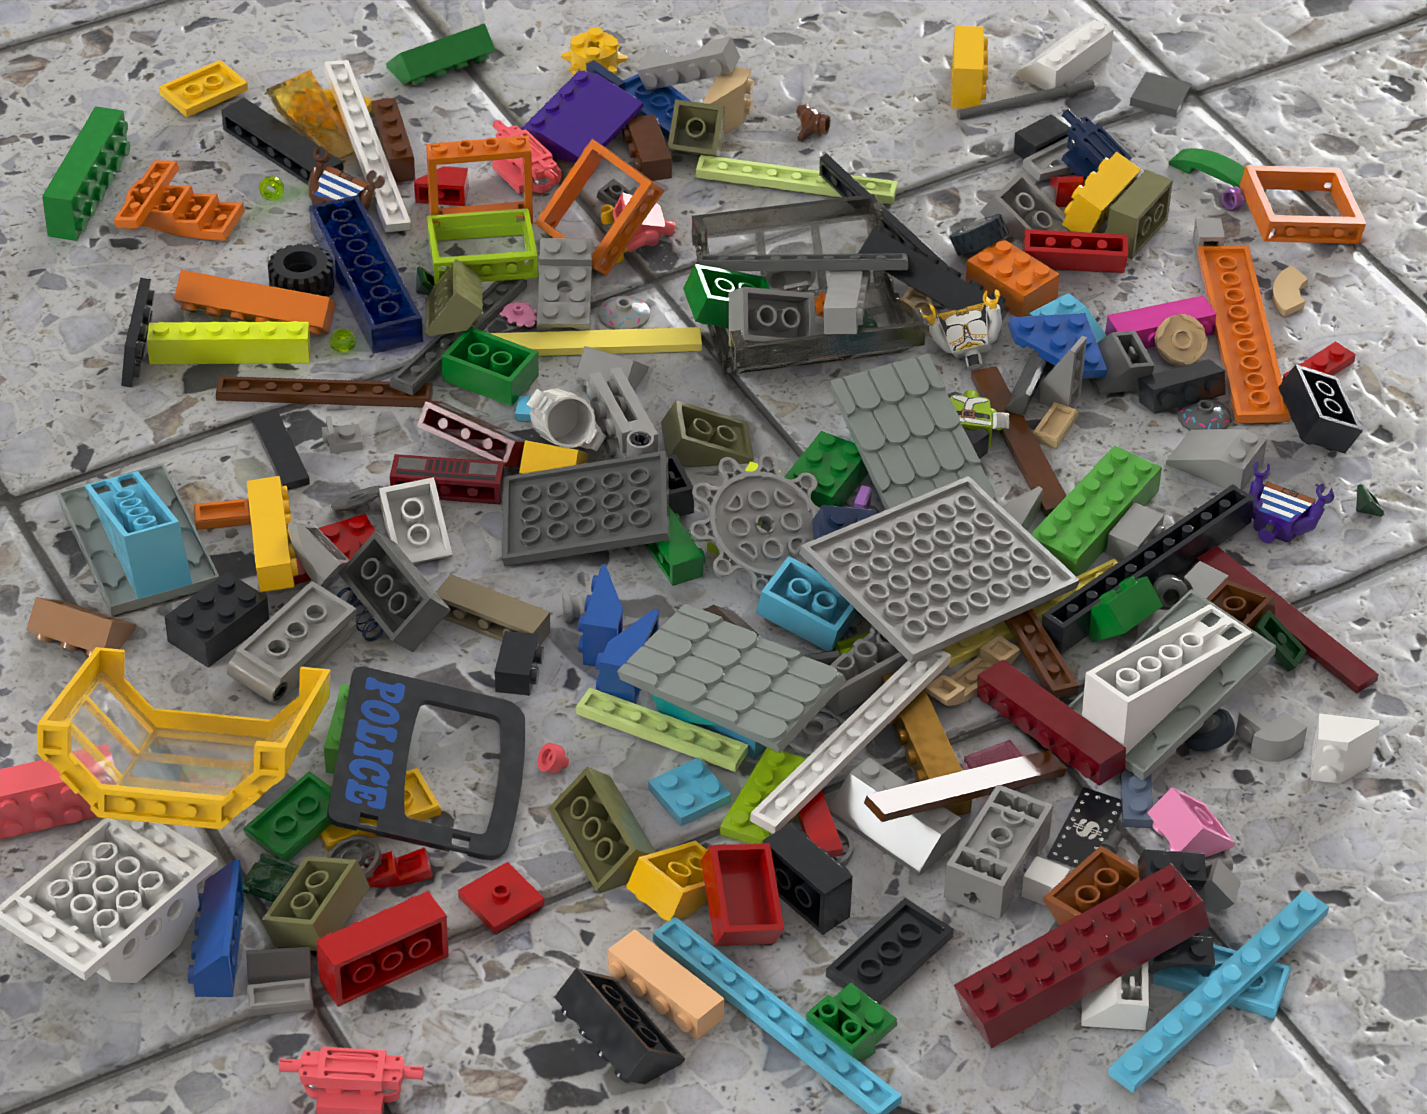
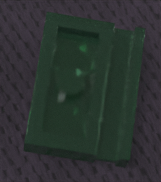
[242,853,299,903]

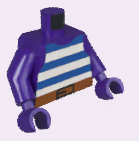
[1249,461,1335,543]

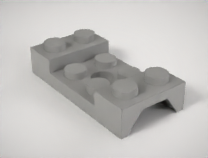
[537,238,593,332]

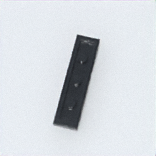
[251,409,310,490]

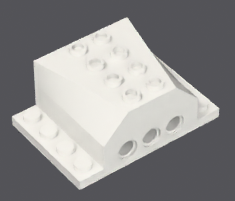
[0,818,218,983]

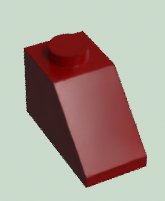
[414,166,469,206]

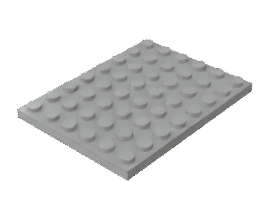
[799,476,1080,663]

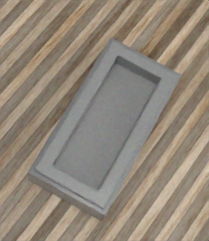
[247,978,314,1017]

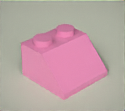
[1147,787,1236,858]

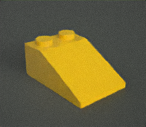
[626,841,707,921]

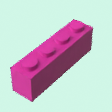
[1105,295,1216,349]

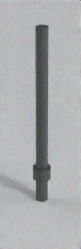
[957,80,1095,120]

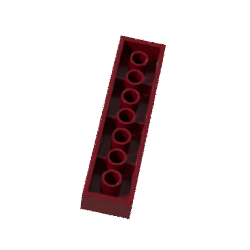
[954,864,1210,1049]

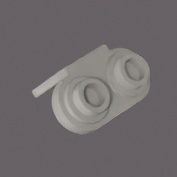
[766,271,816,292]

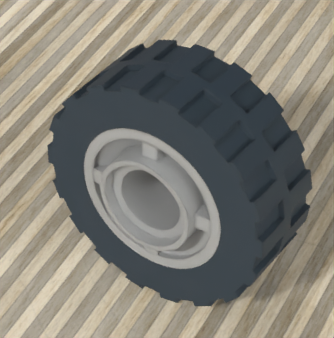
[949,214,1009,256]

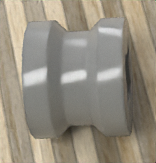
[562,591,587,622]

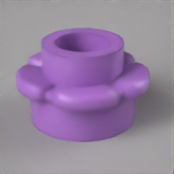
[1222,186,1245,211]

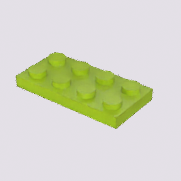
[720,747,806,844]

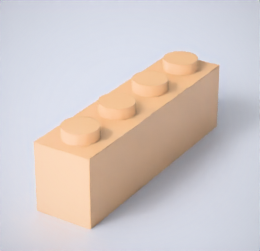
[608,929,724,1040]

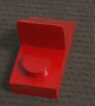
[1050,176,1083,207]

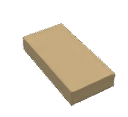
[1033,402,1079,449]

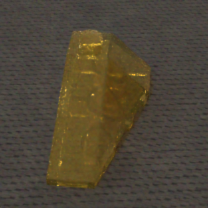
[266,70,355,160]

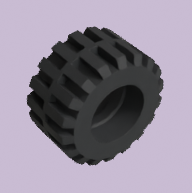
[268,243,335,297]

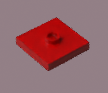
[458,862,545,934]

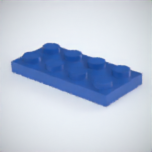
[623,74,692,139]

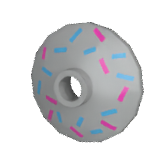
[598,296,650,330]

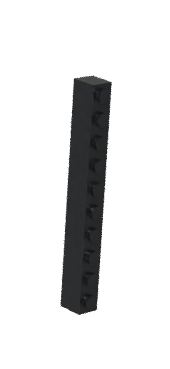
[1042,484,1254,654]

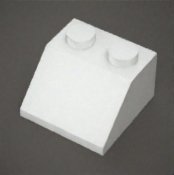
[1310,714,1379,784]

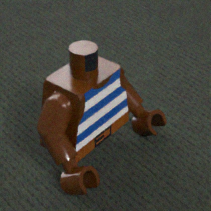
[308,147,385,225]

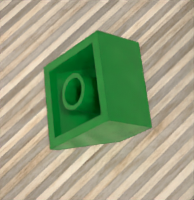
[1089,576,1163,642]

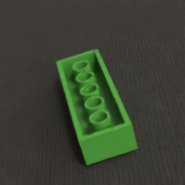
[1031,445,1162,576]

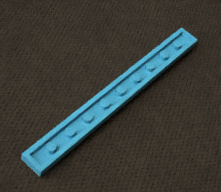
[1108,890,1329,1093]
[653,917,902,1114]

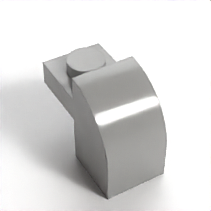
[1236,707,1307,762]

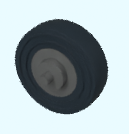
[1185,708,1235,751]

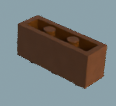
[622,114,672,181]

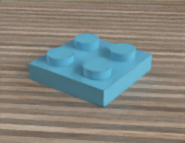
[648,758,731,826]

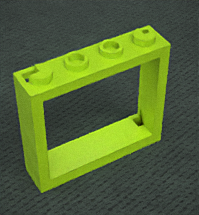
[426,208,538,285]

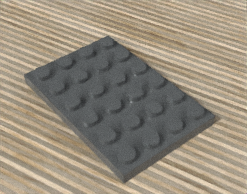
[502,451,670,566]

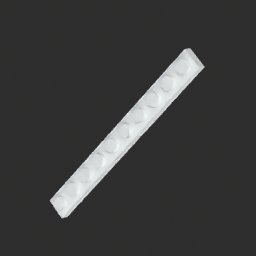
[324,60,411,232]
[751,649,951,834]

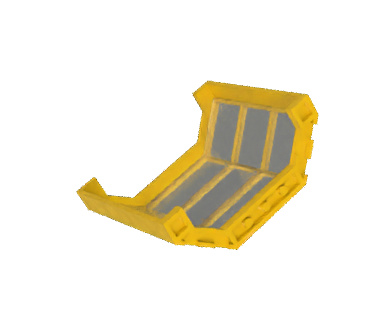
[37,647,331,829]

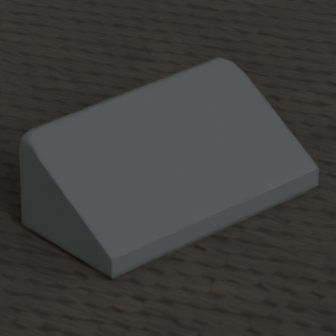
[246,947,312,985]

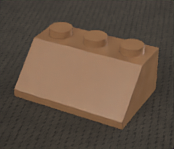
[26,597,136,656]

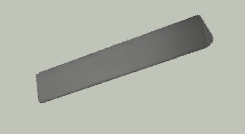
[1005,350,1049,416]

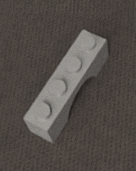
[637,37,740,91]
[1136,561,1229,641]

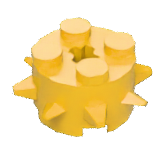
[561,27,628,75]

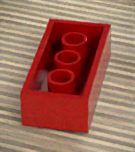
[316,891,449,1007]

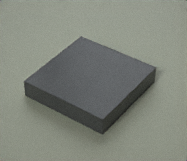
[1130,72,1192,118]

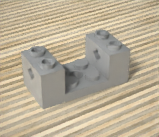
[944,784,1053,919]

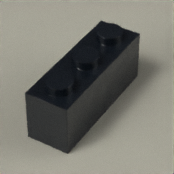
[1138,359,1226,414]

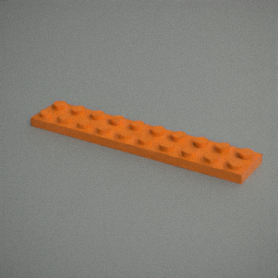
[1197,245,1290,423]

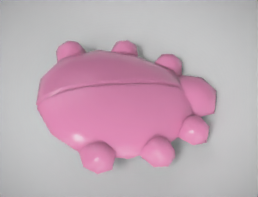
[500,302,537,328]

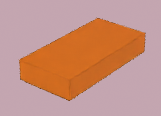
[193,499,251,530]

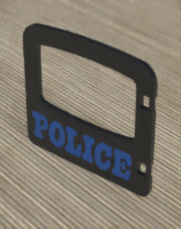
[327,666,525,860]

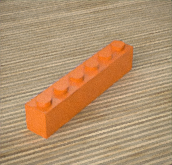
[173,270,336,336]

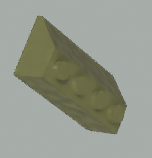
[425,259,483,336]
[548,767,656,893]

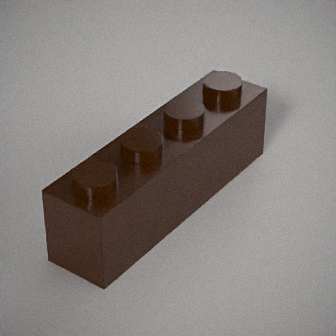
[371,98,415,183]

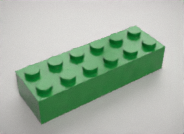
[42,106,130,241]

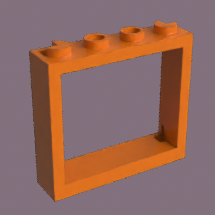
[426,136,533,224]
[535,139,665,276]
[1239,166,1366,244]

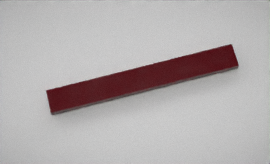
[1196,546,1379,693]

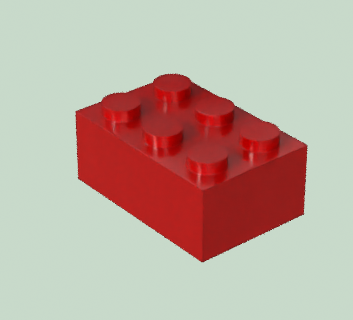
[701,843,785,947]

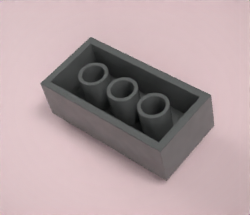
[338,531,450,652]

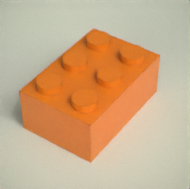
[966,239,1060,317]

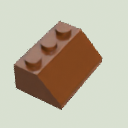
[1043,846,1139,925]

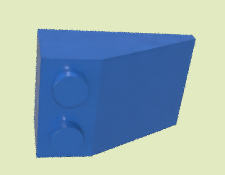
[596,609,659,704]

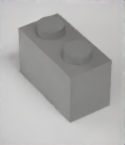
[1106,502,1165,561]

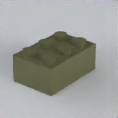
[1105,169,1173,259]
[262,856,370,951]

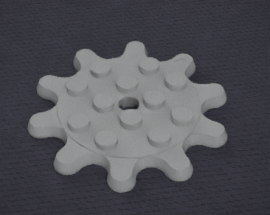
[690,453,820,597]

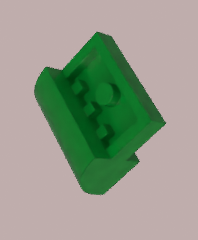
[806,983,897,1061]

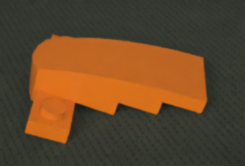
[113,160,245,241]

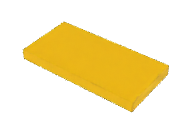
[319,768,441,853]

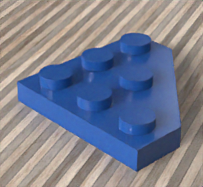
[1008,313,1107,379]

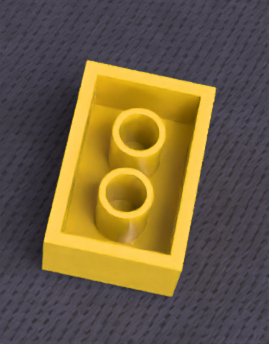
[951,25,988,109]
[1062,152,1141,233]

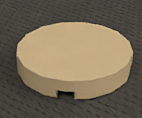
[1155,314,1208,367]

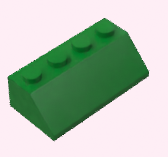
[385,23,496,86]

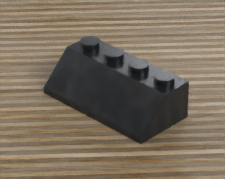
[554,968,685,1084]

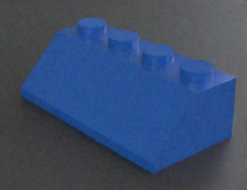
[188,860,245,997]

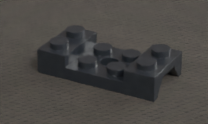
[1138,849,1215,977]

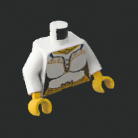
[920,290,1002,369]

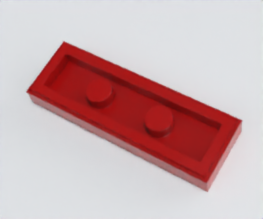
[797,789,843,857]

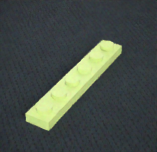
[576,688,748,772]

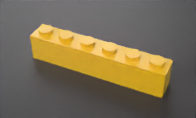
[247,476,299,592]

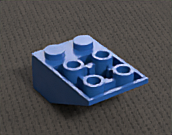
[578,564,623,667]

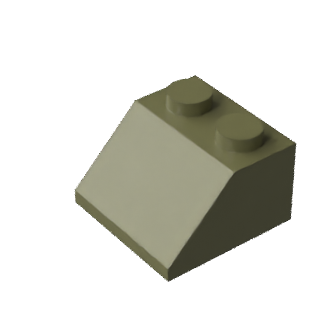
[668,99,725,157]

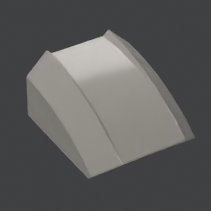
[287,523,349,588]

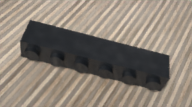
[221,98,344,185]
[858,228,1010,321]

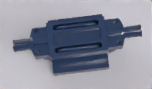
[1061,108,1132,185]

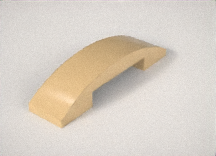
[925,635,1021,706]

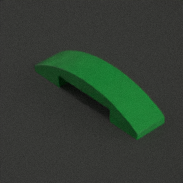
[1169,148,1266,192]

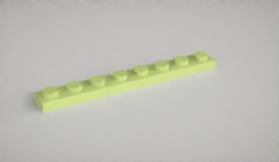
[696,155,898,204]

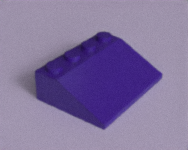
[521,70,644,163]

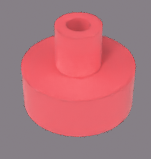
[537,743,569,774]

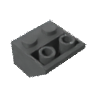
[1090,330,1155,394]

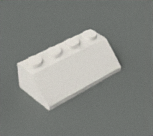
[1016,20,1114,90]

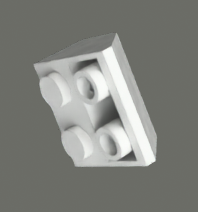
[1081,961,1149,1030]

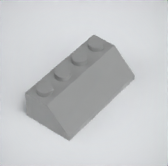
[829,757,961,876]

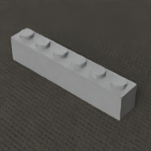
[823,270,870,334]

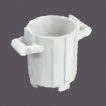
[526,388,607,452]

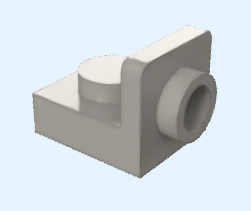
[321,416,363,454]

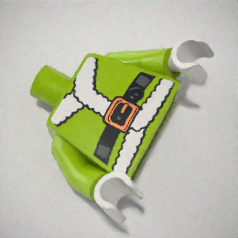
[950,390,1009,447]

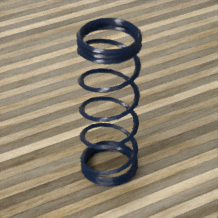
[337,587,384,641]

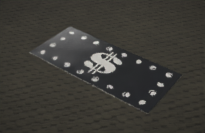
[1047,787,1122,867]

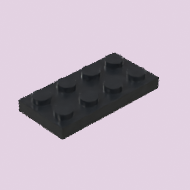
[121,277,155,387]
[826,898,954,1005]

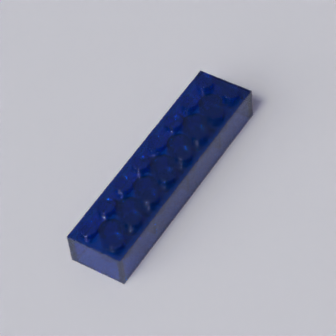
[309,195,423,354]

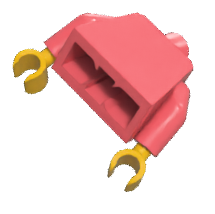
[600,193,675,264]

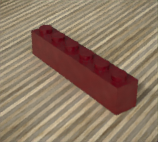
[977,659,1126,786]

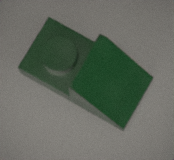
[1254,609,1307,672]

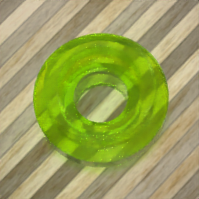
[259,176,284,201]
[330,328,356,352]

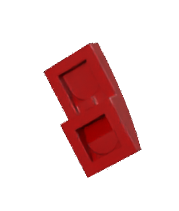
[364,847,433,888]

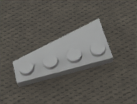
[1022,123,1129,181]

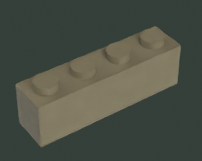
[436,574,550,646]

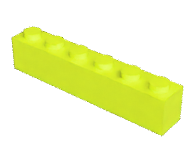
[147,321,311,364]

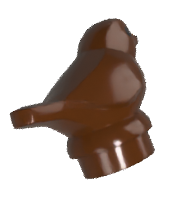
[796,103,831,141]

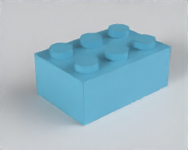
[756,556,858,651]

